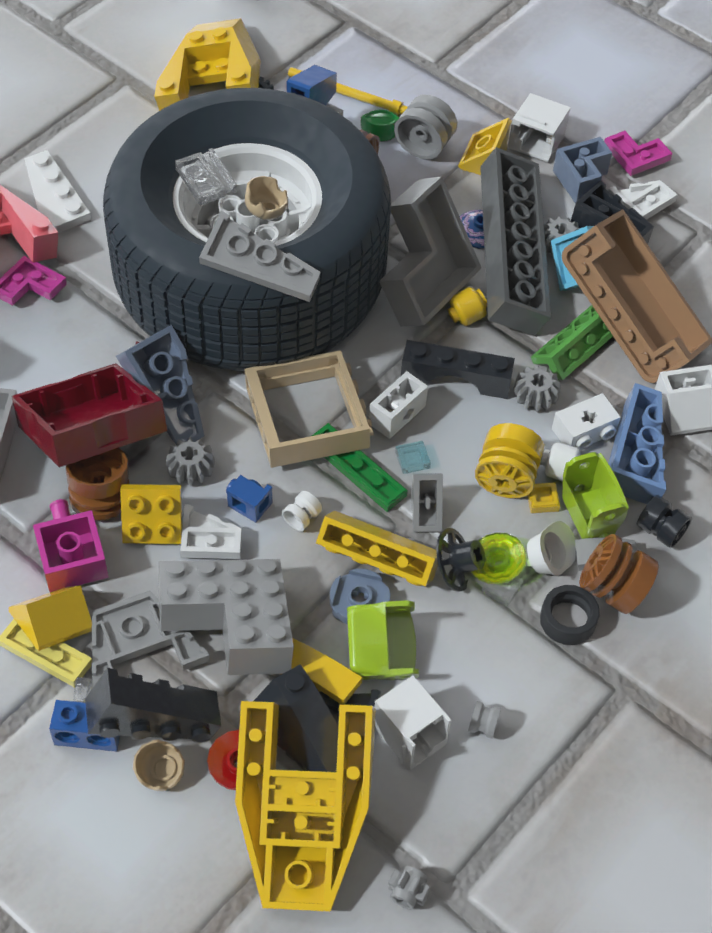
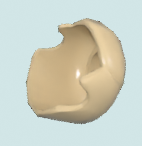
[245,176,288,220]
[133,739,185,791]

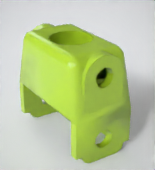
[562,452,629,539]
[347,600,419,680]

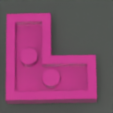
[604,131,673,176]
[0,256,67,306]

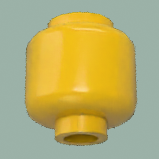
[447,287,487,326]

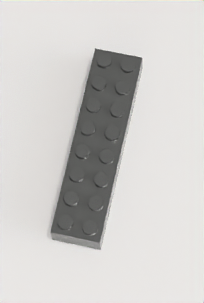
[480,147,551,336]

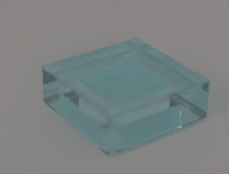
[395,441,431,474]

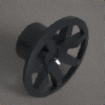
[436,528,486,592]

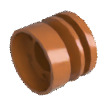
[65,448,130,520]
[579,534,659,614]

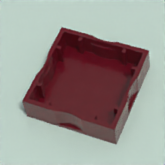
[11,363,167,468]

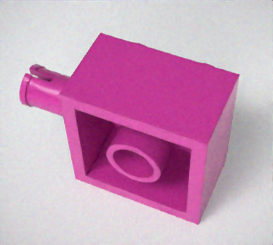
[33,499,109,592]

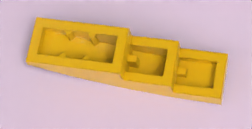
[280,638,362,705]

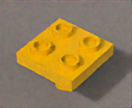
[120,484,182,544]

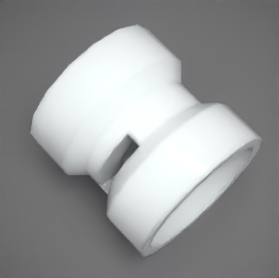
[282,491,322,531]

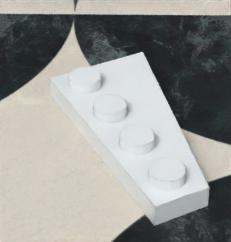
[24,150,91,233]

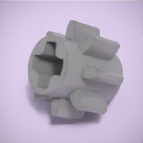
[388,866,430,910]

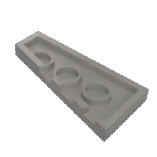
[199,210,321,302]

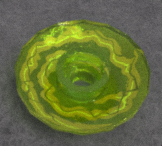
[471,533,527,584]

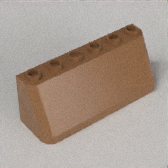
[562,209,712,383]

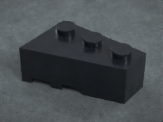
[570,180,654,245]

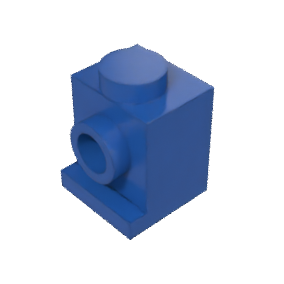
[226,475,273,523]

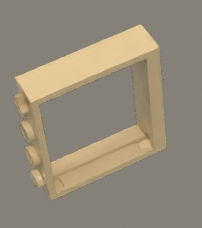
[244,350,374,468]

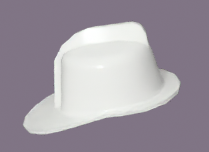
[524,521,576,576]

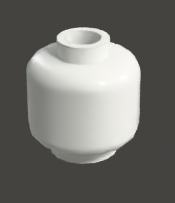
[540,442,583,482]

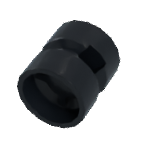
[636,495,692,548]

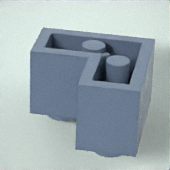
[553,137,612,203]

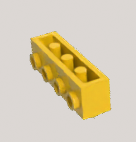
[316,510,443,587]

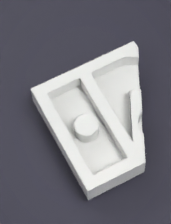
[608,180,678,220]
[180,504,242,559]

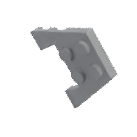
[92,591,210,688]

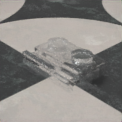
[175,148,237,206]

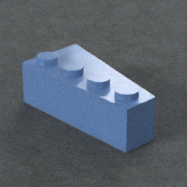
[608,383,666,504]

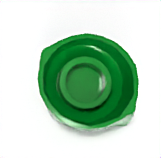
[361,109,399,142]

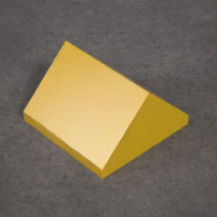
[458,118,512,175]
[8,585,92,651]

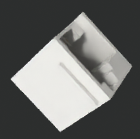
[507,93,571,162]
[374,675,451,771]

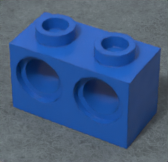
[49,700,120,752]

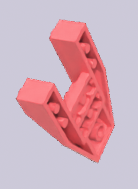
[0,185,58,263]

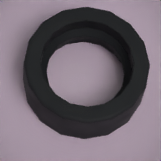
[540,585,600,645]

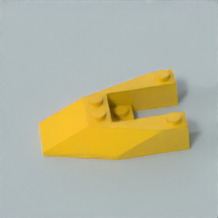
[154,18,261,111]
[235,701,376,912]

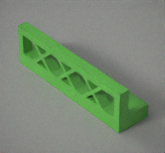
[530,305,613,380]

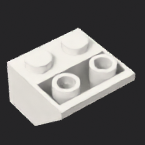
[655,365,712,436]

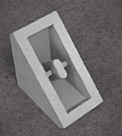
[411,473,443,532]

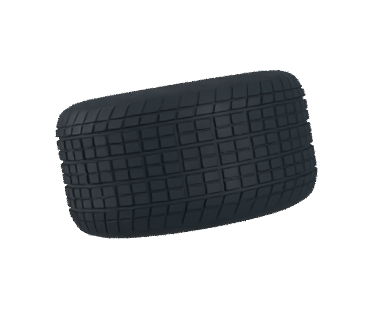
[103,88,391,371]

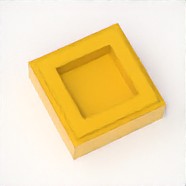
[527,482,560,513]

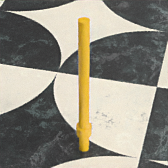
[288,67,408,116]

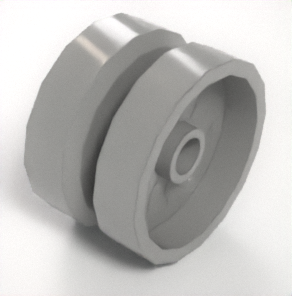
[394,95,458,159]

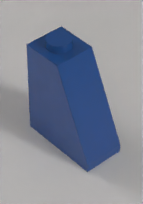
[287,65,337,106]

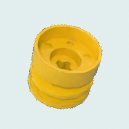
[475,423,545,498]

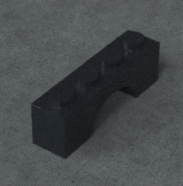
[401,340,515,399]

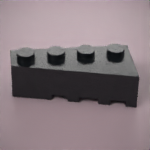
[85,668,222,742]

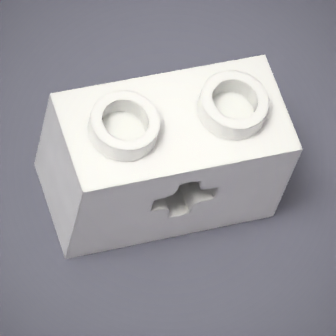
[369,371,428,439]
[552,393,621,450]

